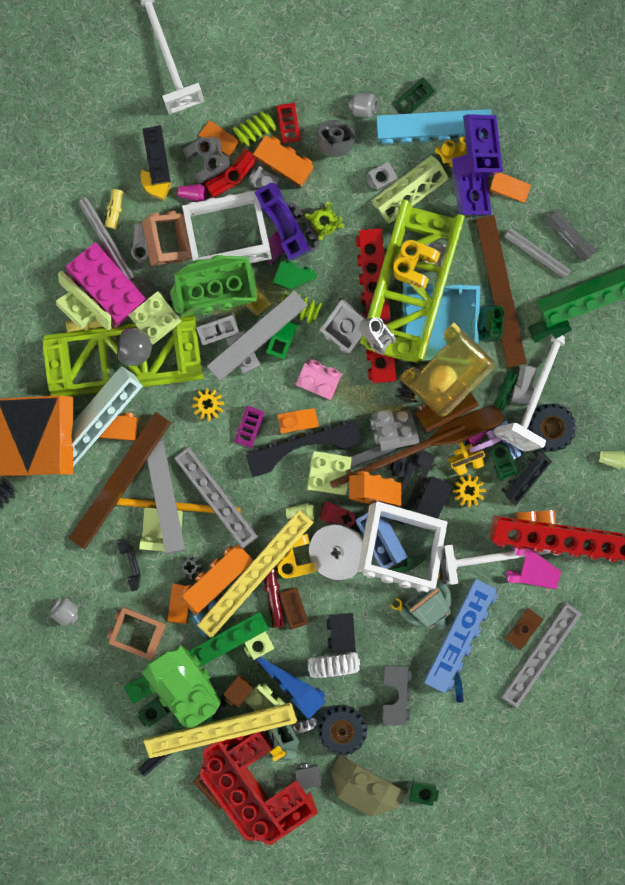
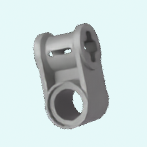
[359,317,396,355]

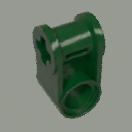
[478,305,504,342]
[490,444,518,482]

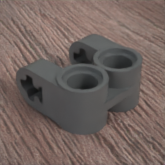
[183,136,230,184]

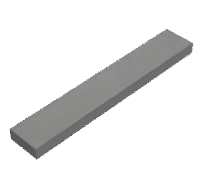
[207,291,307,381]
[147,441,185,555]
[174,446,258,549]
[501,602,582,708]

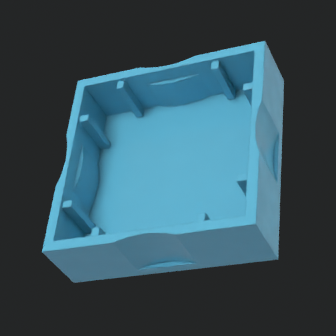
[400,283,480,364]

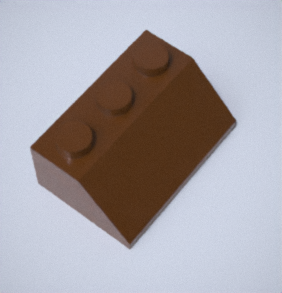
[415,386,479,434]

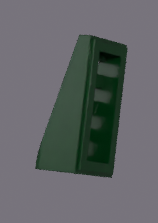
[394,77,437,114]

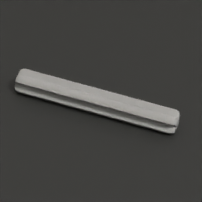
[505,228,571,279]

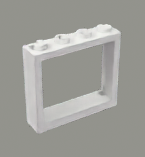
[182,190,272,263]
[357,502,447,593]

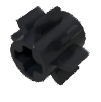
[387,457,411,477]

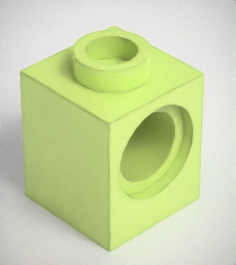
[244,631,274,660]

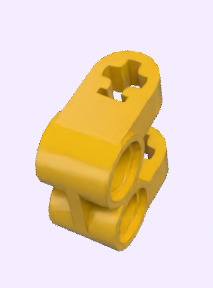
[393,240,440,289]
[277,534,317,578]

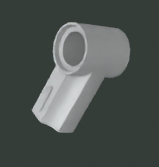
[131,223,149,263]
[511,365,537,405]

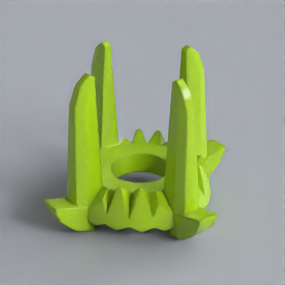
[305,202,344,240]

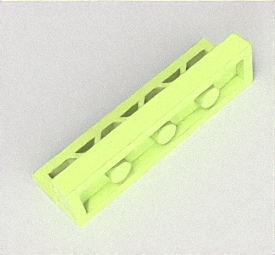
[371,155,449,224]

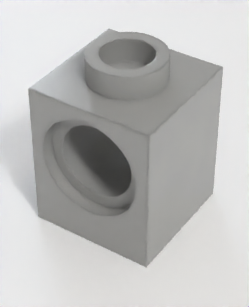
[367,161,398,192]

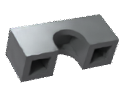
[382,665,411,725]

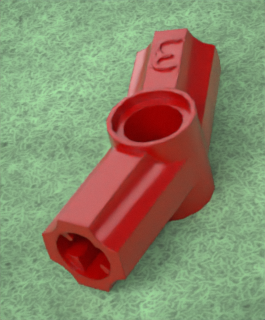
[205,149,258,198]

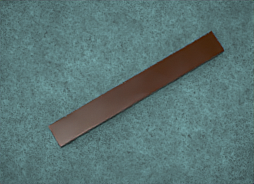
[475,215,527,368]
[69,412,172,549]

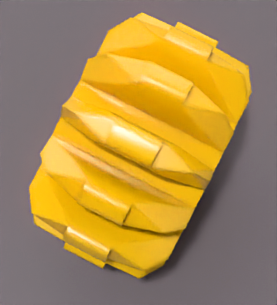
[192,388,224,421]
[452,474,486,507]

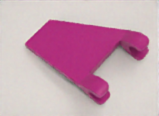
[506,547,561,589]

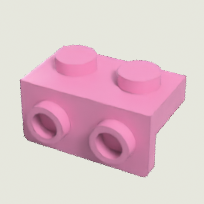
[296,359,342,400]

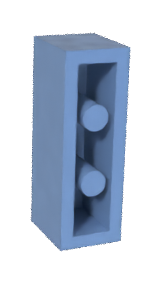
[355,513,407,569]

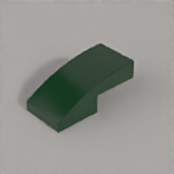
[528,320,572,343]
[388,555,426,574]

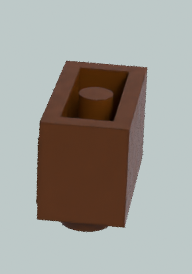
[223,674,254,707]

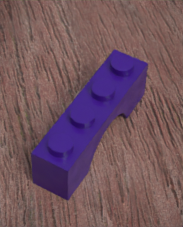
[254,183,311,260]

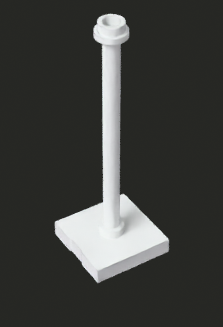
[140,0,204,115]
[493,336,565,452]
[440,545,558,585]

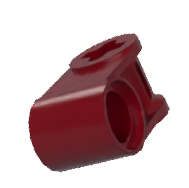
[318,501,356,528]

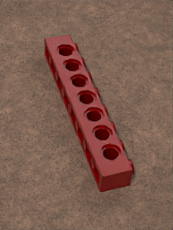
[355,228,396,384]
[489,515,625,562]

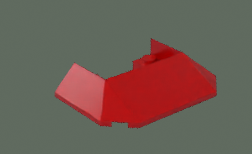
[200,731,318,845]

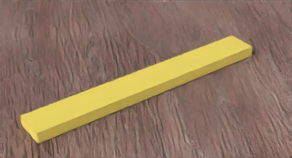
[197,510,314,638]
[143,703,297,758]

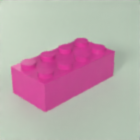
[65,242,146,328]

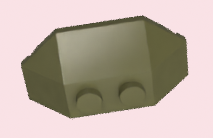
[331,754,407,817]

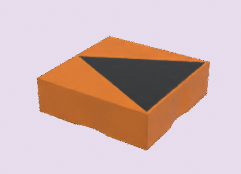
[0,396,73,476]

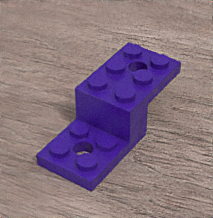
[452,114,503,216]

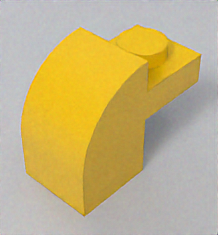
[141,166,171,201]

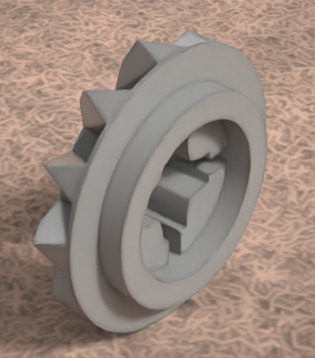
[291,718,318,734]

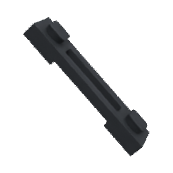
[389,450,436,525]

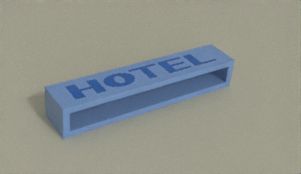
[424,579,498,693]

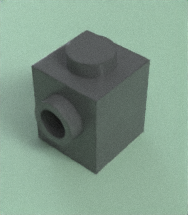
[292,763,322,789]

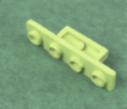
[56,271,112,330]

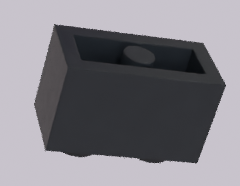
[414,476,453,519]
[326,613,356,654]

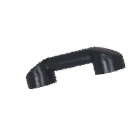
[117,539,141,592]

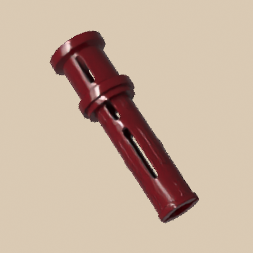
[263,568,284,628]

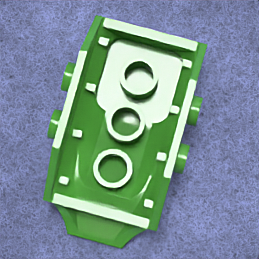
[170,255,257,318]
[141,645,221,728]

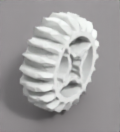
[308,652,360,678]

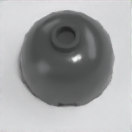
[316,120,355,157]

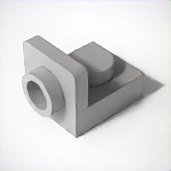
[249,166,280,189]

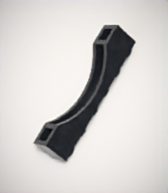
[246,419,363,478]

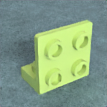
[128,291,181,345]
[307,451,352,495]
[140,507,183,552]
[244,683,286,711]

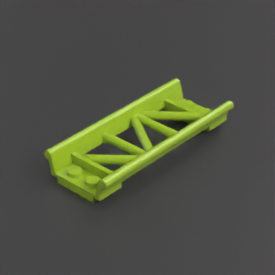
[360,200,465,363]
[43,315,204,397]

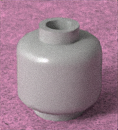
[349,92,378,118]
[49,598,79,626]

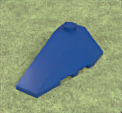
[257,656,326,719]

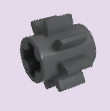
[178,555,202,579]

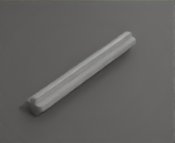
[78,197,134,280]

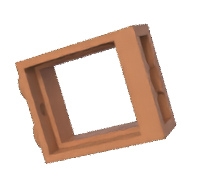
[141,211,192,266]
[107,607,167,660]

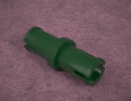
[493,370,518,410]

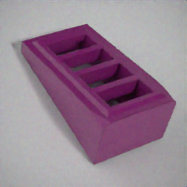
[234,405,265,448]

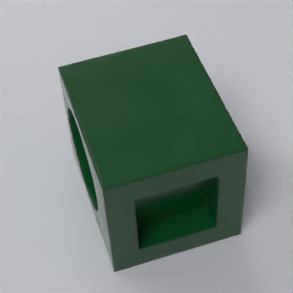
[138,697,169,728]
[409,780,439,806]

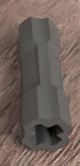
[546,209,597,262]

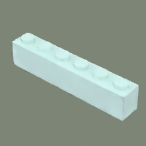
[72,366,143,467]

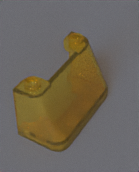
[399,322,494,417]

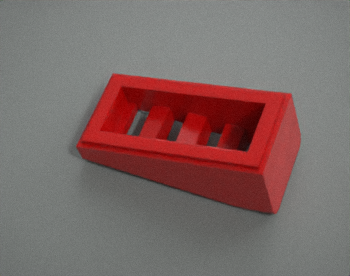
[275,102,301,144]

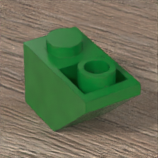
[273,260,317,291]
[266,322,298,361]

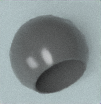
[117,328,152,366]

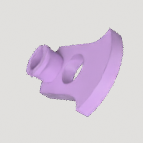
[470,430,502,453]

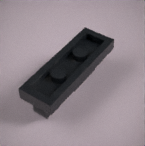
[142,125,171,186]
[502,451,552,506]

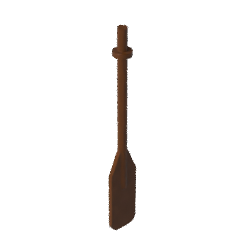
[329,405,503,489]

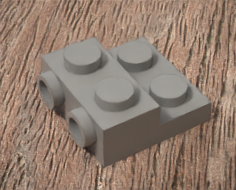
[320,299,367,354]
[370,409,419,451]

